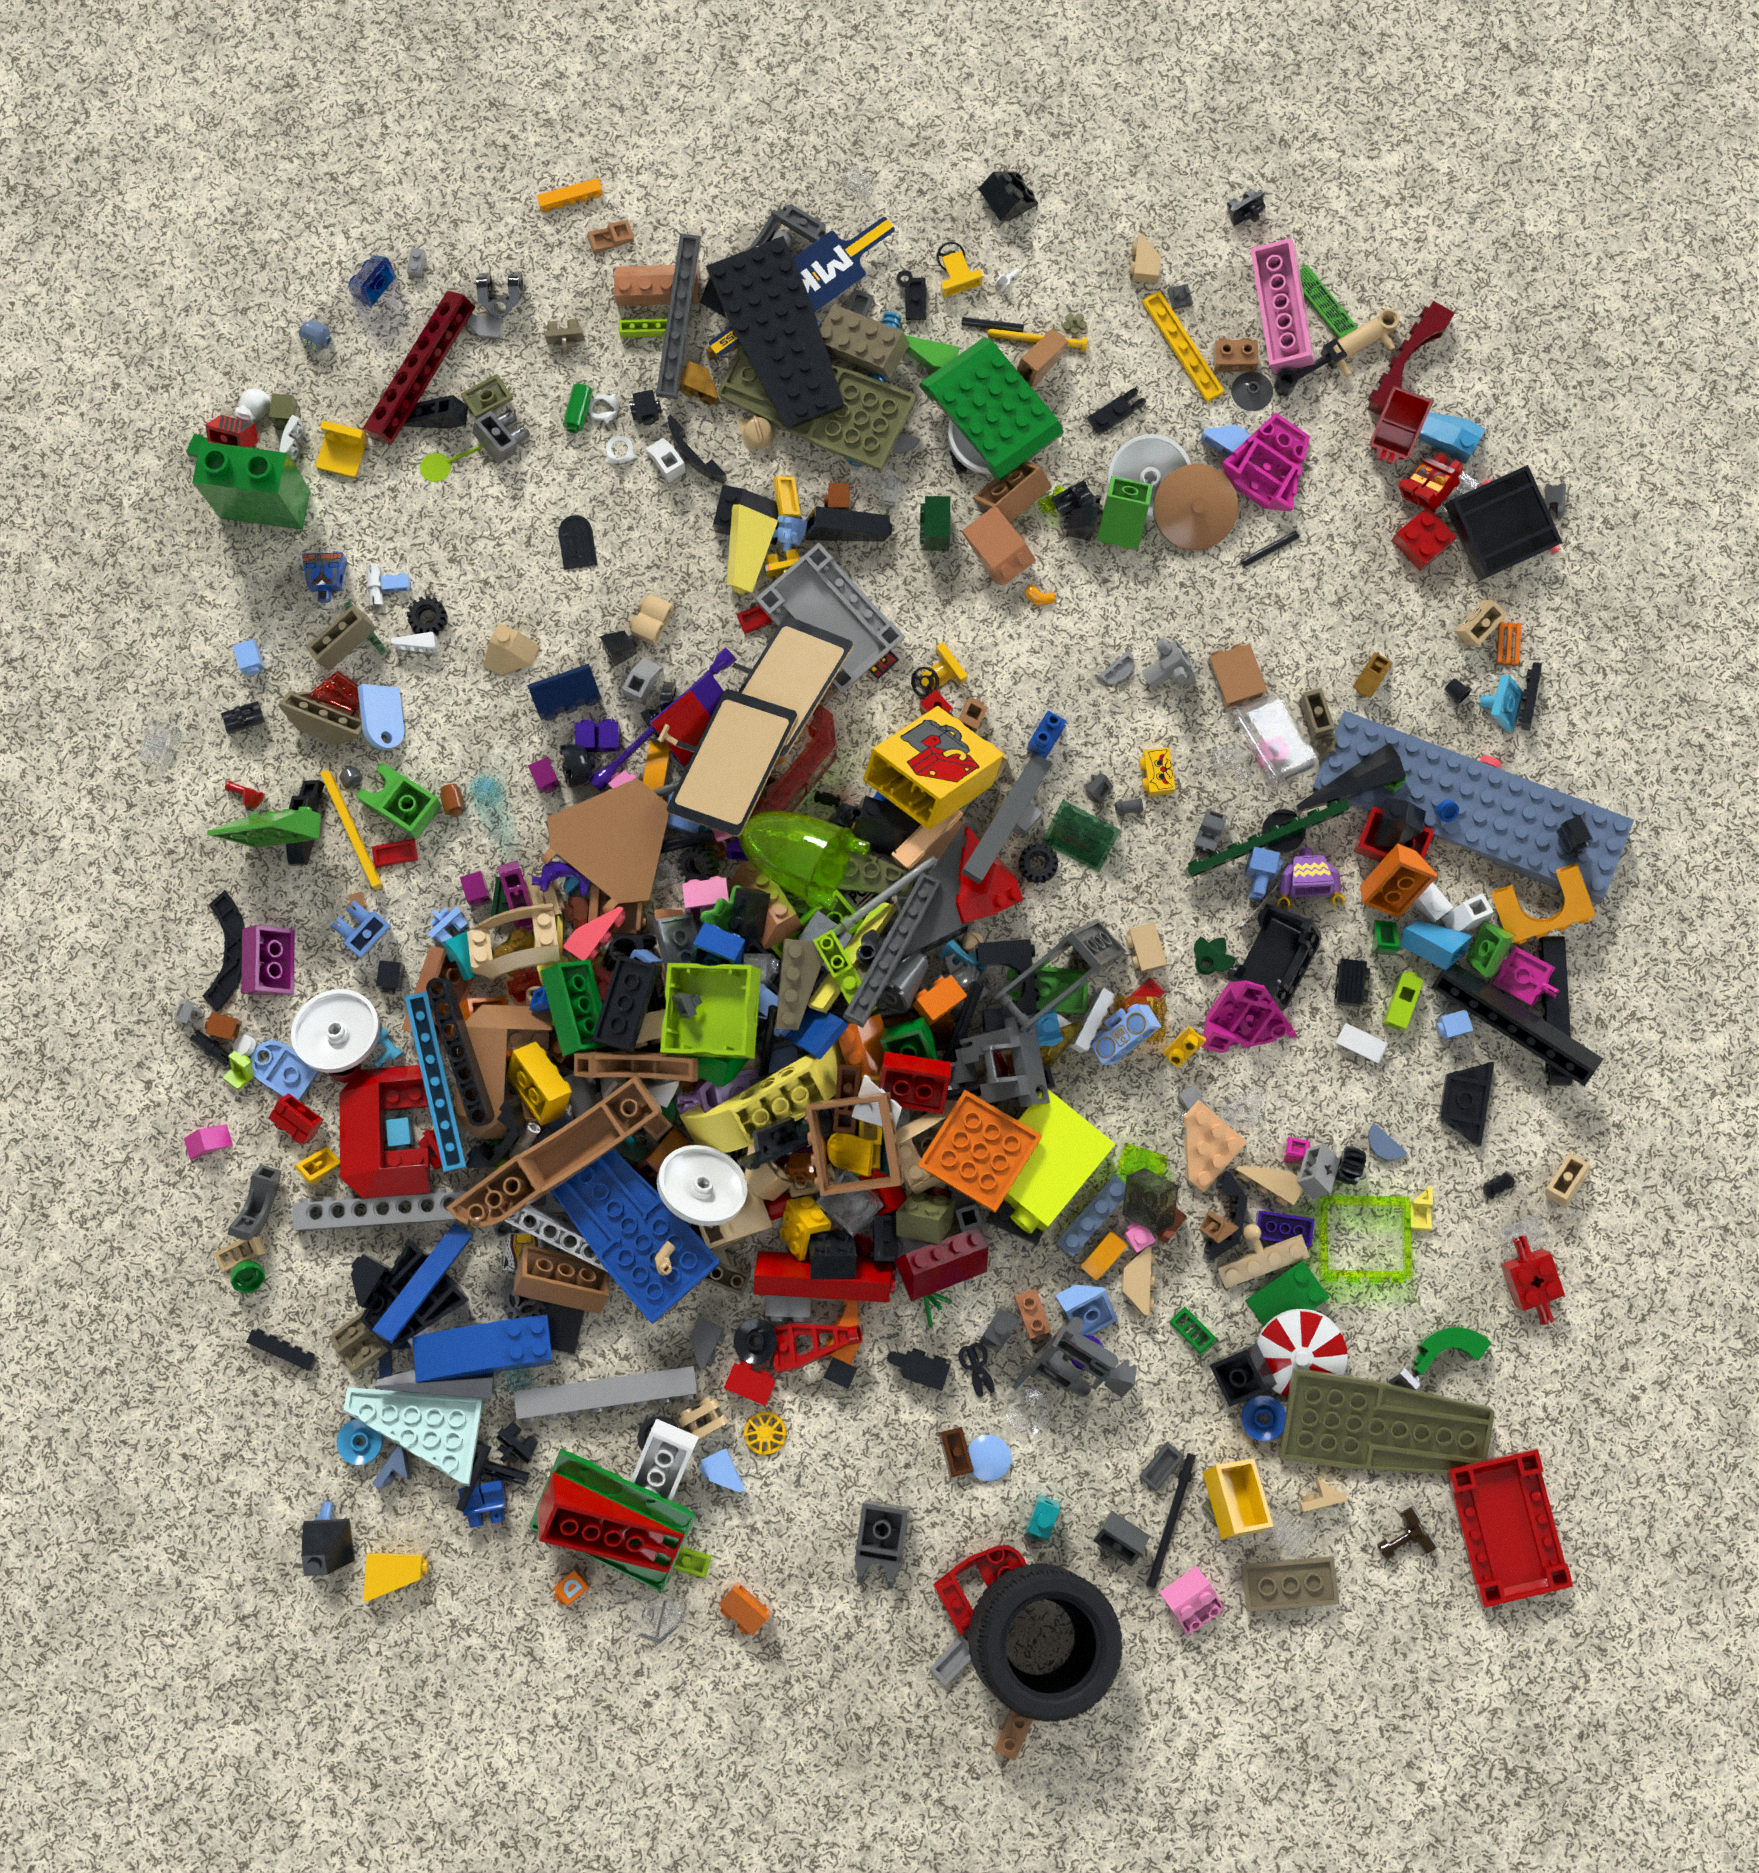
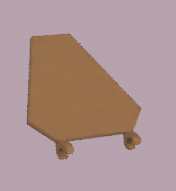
[541,778,669,914]

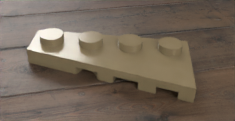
[775,939,823,1030]

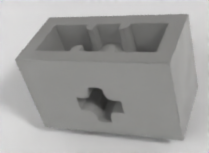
[1297,1143,1340,1199]

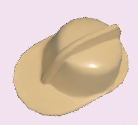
[739,415,776,450]

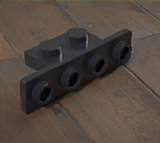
[737,1116,823,1170]

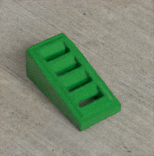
[1169,1307,1218,1356]

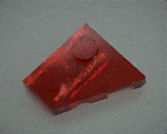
[310,671,360,711]

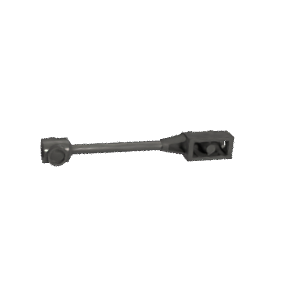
[563,1073,616,1151]

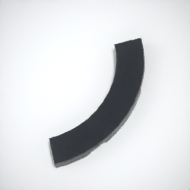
[202,890,245,1012]

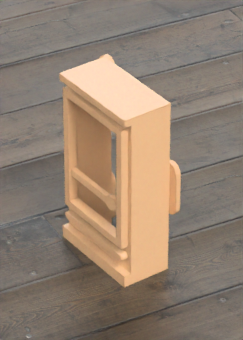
[892,810,963,880]

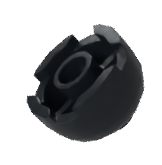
[560,744,595,788]

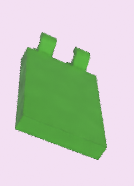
[1006,967,1088,1015]

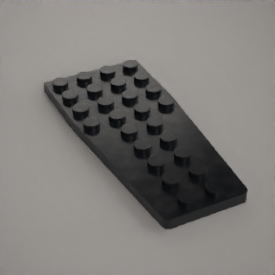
[706,236,844,429]

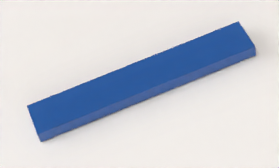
[372,1223,473,1344]

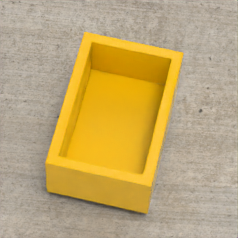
[1202,1459,1274,1540]

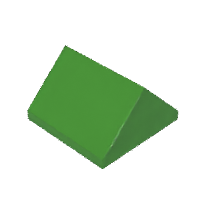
[1466,920,1515,978]

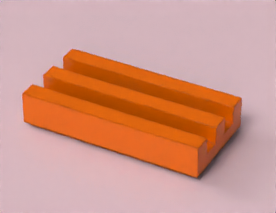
[1496,621,1521,666]

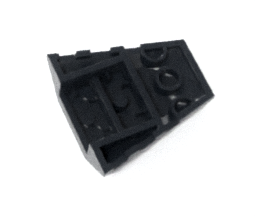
[359,1238,469,1351]

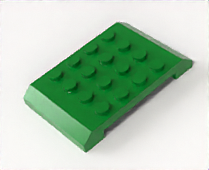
[919,337,1064,482]

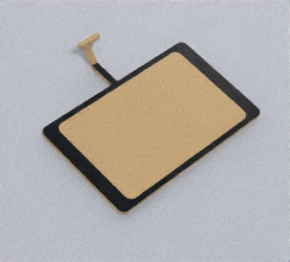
[714,616,854,758]
[658,689,798,837]

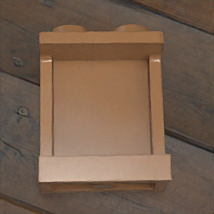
[1207,643,1268,709]
[588,886,648,935]

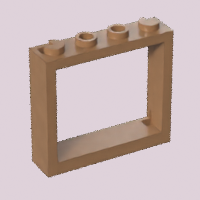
[804,1092,904,1196]

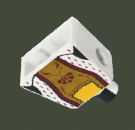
[503,1220,545,1271]

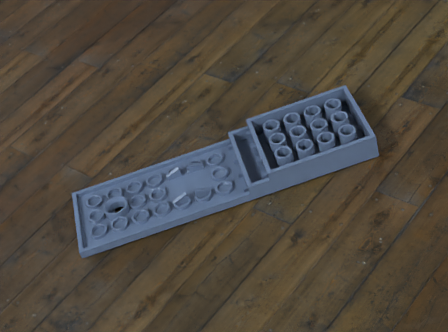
[1312,710,1634,905]

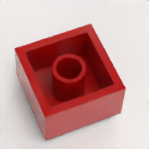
[1392,507,1457,571]

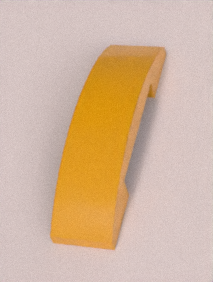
[643,741,670,799]

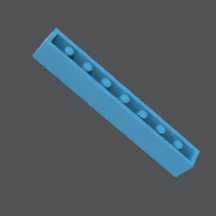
[404,991,466,1173]

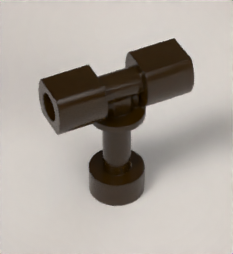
[1377,1506,1438,1560]

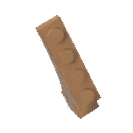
[574,1050,698,1082]

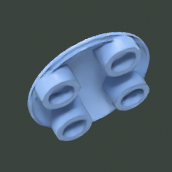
[968,1435,1011,1481]

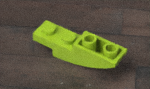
[813,929,877,1011]

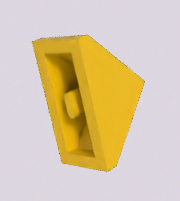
[294,1146,340,1186]

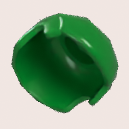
[230,1260,265,1293]

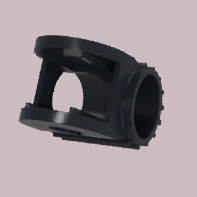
[603,935,657,975]

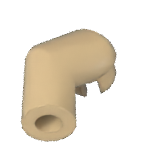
[655,1241,676,1275]

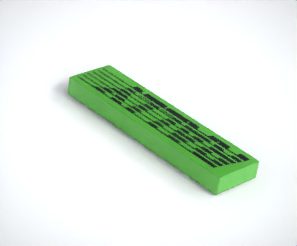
[1300,265,1358,339]

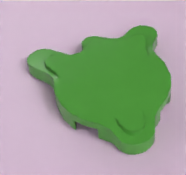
[700,885,746,939]

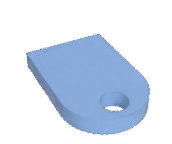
[358,684,404,750]
[250,1040,320,1101]

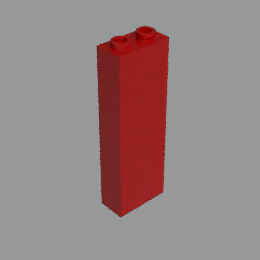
[754,1251,896,1303]

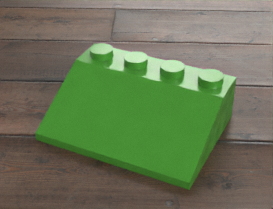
[207,807,321,848]

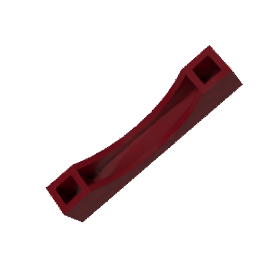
[1367,301,1455,415]

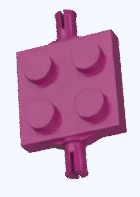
[1493,946,1559,1006]

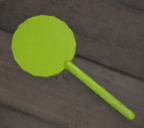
[420,444,484,482]

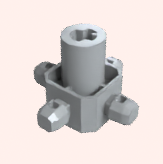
[1142,638,1196,689]

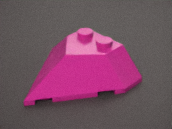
[1202,980,1298,1053]

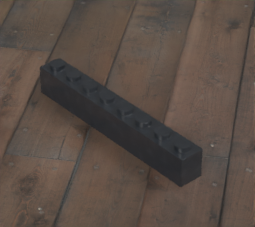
[1431,963,1604,1087]

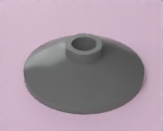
[1231,372,1273,411]

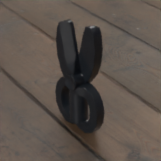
[958,1342,994,1397]

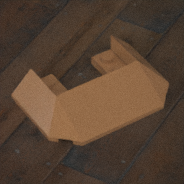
[455,1005,552,1139]

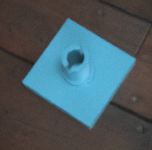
[1480,675,1523,732]

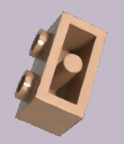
[1213,338,1258,372]

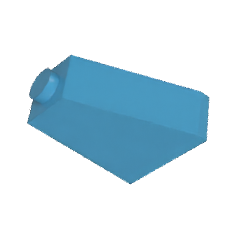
[1400,920,1472,971]

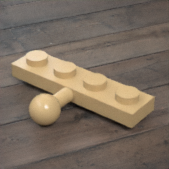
[1217,1224,1310,1288]

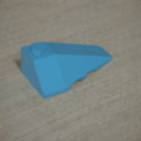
[1418,412,1485,464]

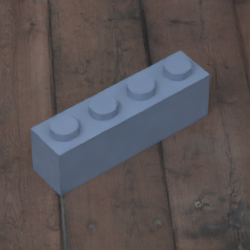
[1055,1174,1131,1258]

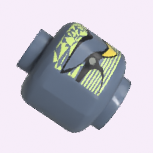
[299,320,332,351]

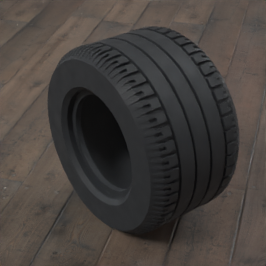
[968,1563,1123,1722]

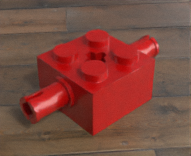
[1500,1235,1565,1325]

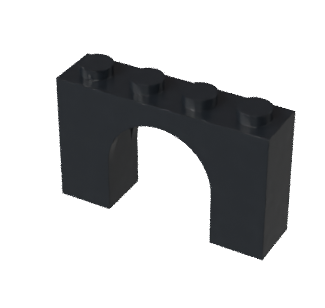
[975,939,1040,1033]

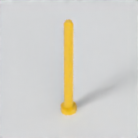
[987,329,1088,352]

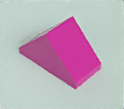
[184,1124,233,1160]

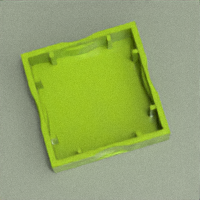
[660,963,761,1059]

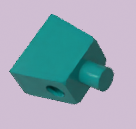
[1024,1494,1060,1544]

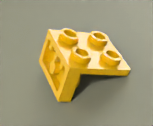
[315,420,368,478]

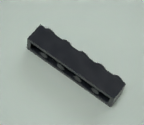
[246,1328,318,1371]

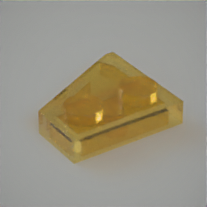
[1040,1021,1083,1067]

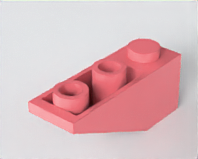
[563,906,626,963]

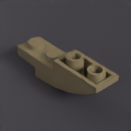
[703,1263,751,1296]

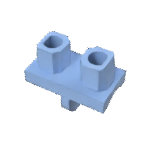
[428,907,469,945]

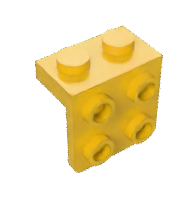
[780,1196,832,1261]

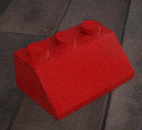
[878,1051,951,1114]

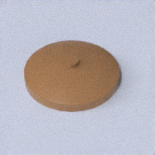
[1153,464,1238,550]

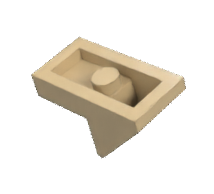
[1298,1478,1348,1512]

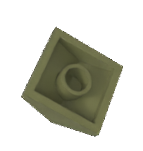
[461,374,514,419]

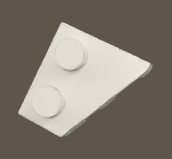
[852,1075,902,1127]

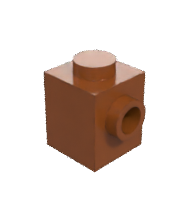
[824,483,850,510]

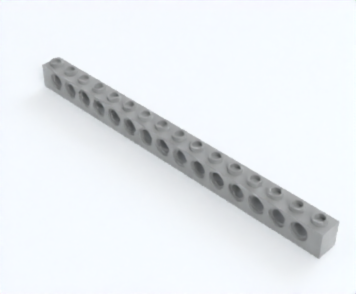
[292,1187,566,1231]

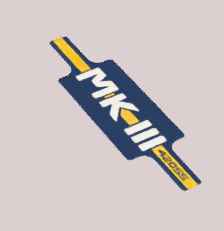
[709,217,895,356]

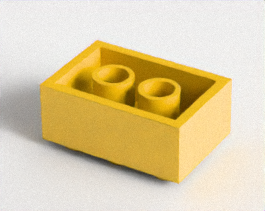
[506,1041,572,1126]

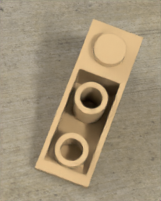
[1234,1166,1303,1208]

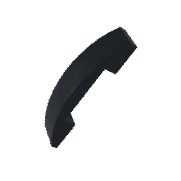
[667,414,727,483]

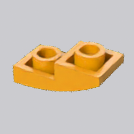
[1080,1230,1127,1281]

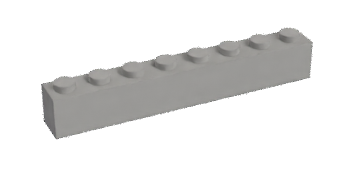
[513,1366,699,1423]

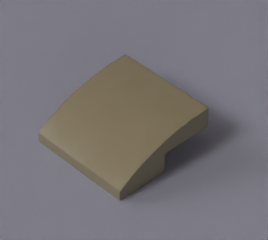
[329,1310,389,1375]

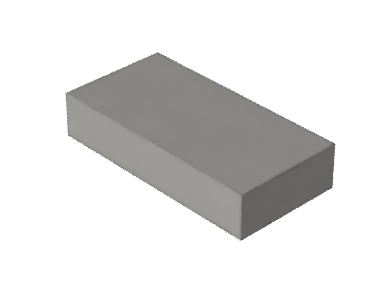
[929,1635,971,1686]

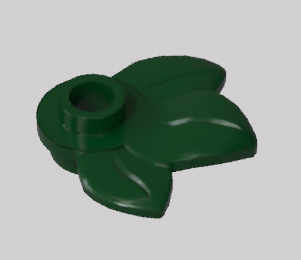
[1194,937,1236,975]

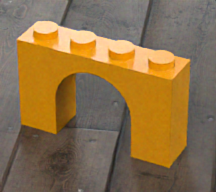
[1491,863,1596,945]

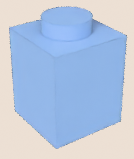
[233,639,265,676]
[1436,1010,1473,1040]

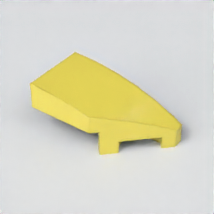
[1407,1186,1433,1231]

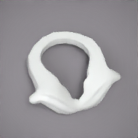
[588,394,619,424]
[605,436,637,464]

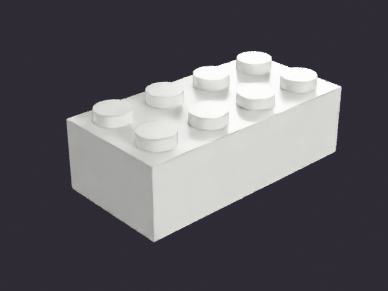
[630,1419,699,1501]

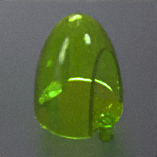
[738,811,870,911]

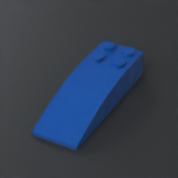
[412,1315,553,1383]

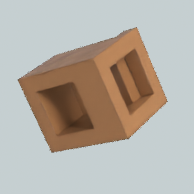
[958,698,988,733]

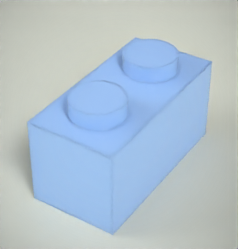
[381,573,410,593]

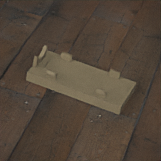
[1241,1556,1339,1612]

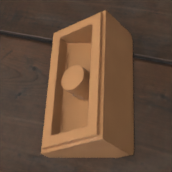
[1200,1211,1239,1243]

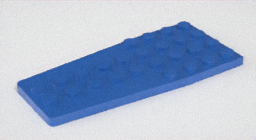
[551,1149,722,1324]

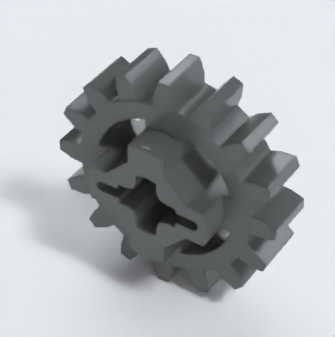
[501,1278,548,1319]

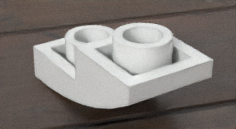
[280,414,304,460]
[1336,1023,1388,1064]

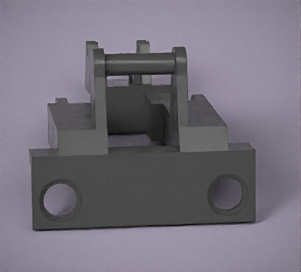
[947,1015,1050,1107]
[1012,1317,1137,1398]

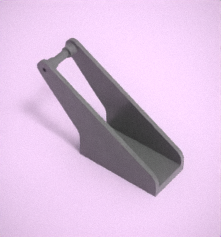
[899,823,977,962]
[993,919,1126,1033]

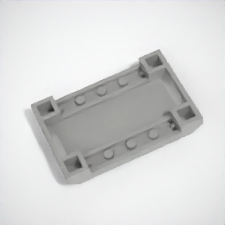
[755,542,905,694]

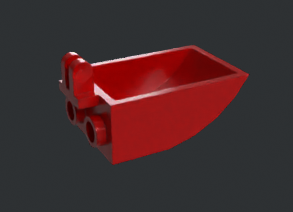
[1369,386,1434,465]

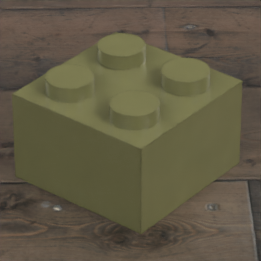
[896,1192,955,1244]

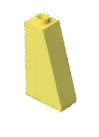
[727,504,778,595]

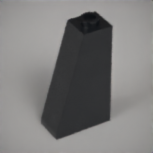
[805,506,892,542]

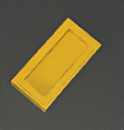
[773,476,801,518]

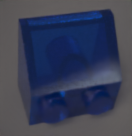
[348,255,396,308]

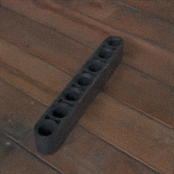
[1539,936,1573,1086]
[426,978,494,1127]

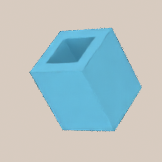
[386,1117,414,1150]

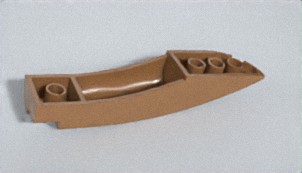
[446,1076,662,1227]

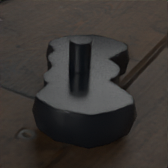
[1483,1172,1515,1199]

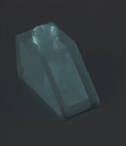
[469,773,505,808]

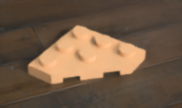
[1184,1100,1247,1192]

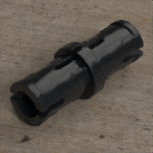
[190,1029,230,1067]

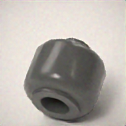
[339,767,363,789]

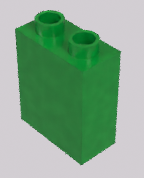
[192,441,311,530]

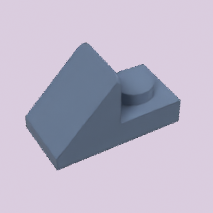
[372,1445,412,1489]

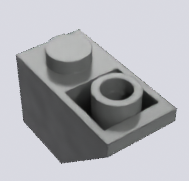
[689,1317,726,1370]

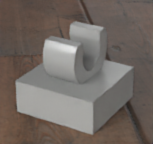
[173,999,202,1024]
[1388,1366,1421,1390]

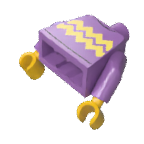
[1277,848,1345,909]

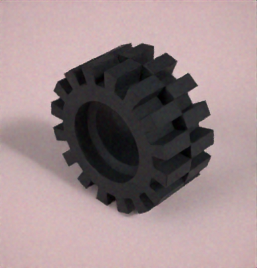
[407,596,448,636]
[1019,842,1058,884]
[677,844,720,883]

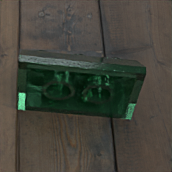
[1041,800,1121,872]

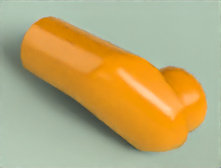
[1025,585,1055,606]

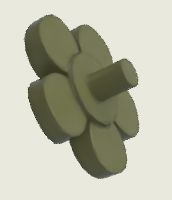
[1063,313,1087,334]

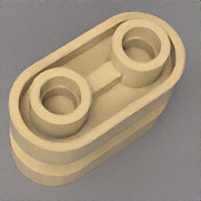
[677,1396,729,1441]

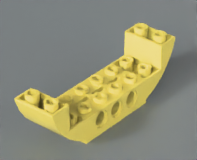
[679,1039,846,1153]

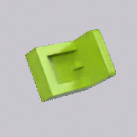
[223,1051,254,1090]

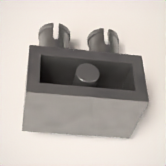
[472,409,530,465]

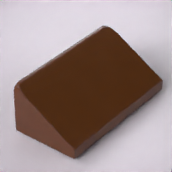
[938,1427,974,1478]

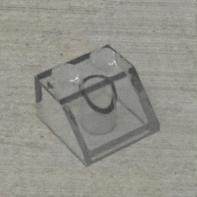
[744,954,780,994]

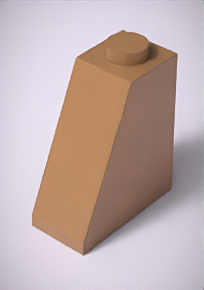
[1017,328,1068,389]

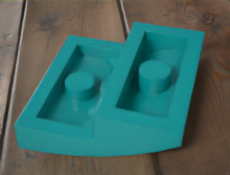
[442,929,497,981]

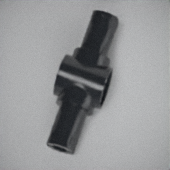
[828,803,863,832]

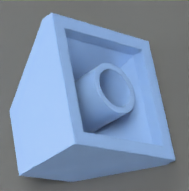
[1055,1285,1118,1335]

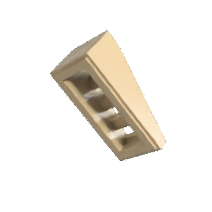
[214,1235,266,1273]

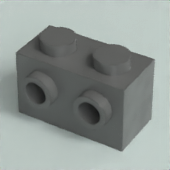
[1093,1510,1150,1567]

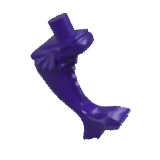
[531,862,591,897]

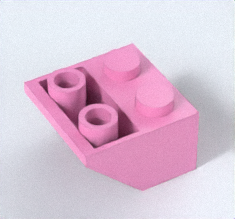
[1159,1566,1225,1635]

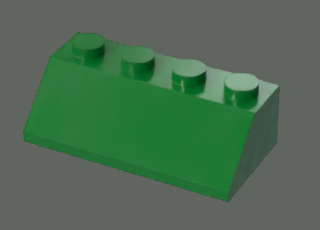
[540,960,608,1057]

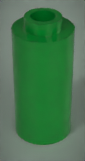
[563,384,593,433]

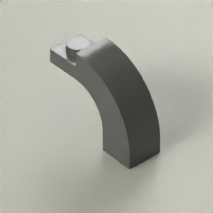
[228,1164,281,1241]

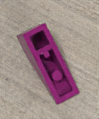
[497,860,534,934]

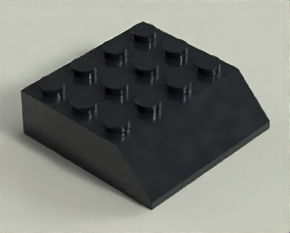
[1444,465,1563,581]

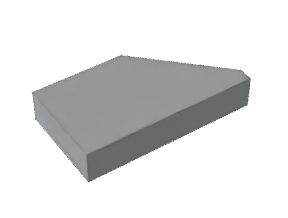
[466,315,502,339]

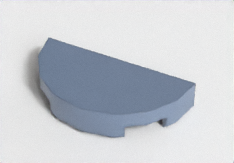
[1368,1123,1407,1160]

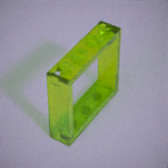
[1317,1195,1412,1283]

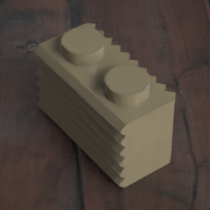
[1298,688,1335,740]

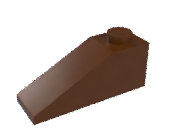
[833,1064,861,1134]

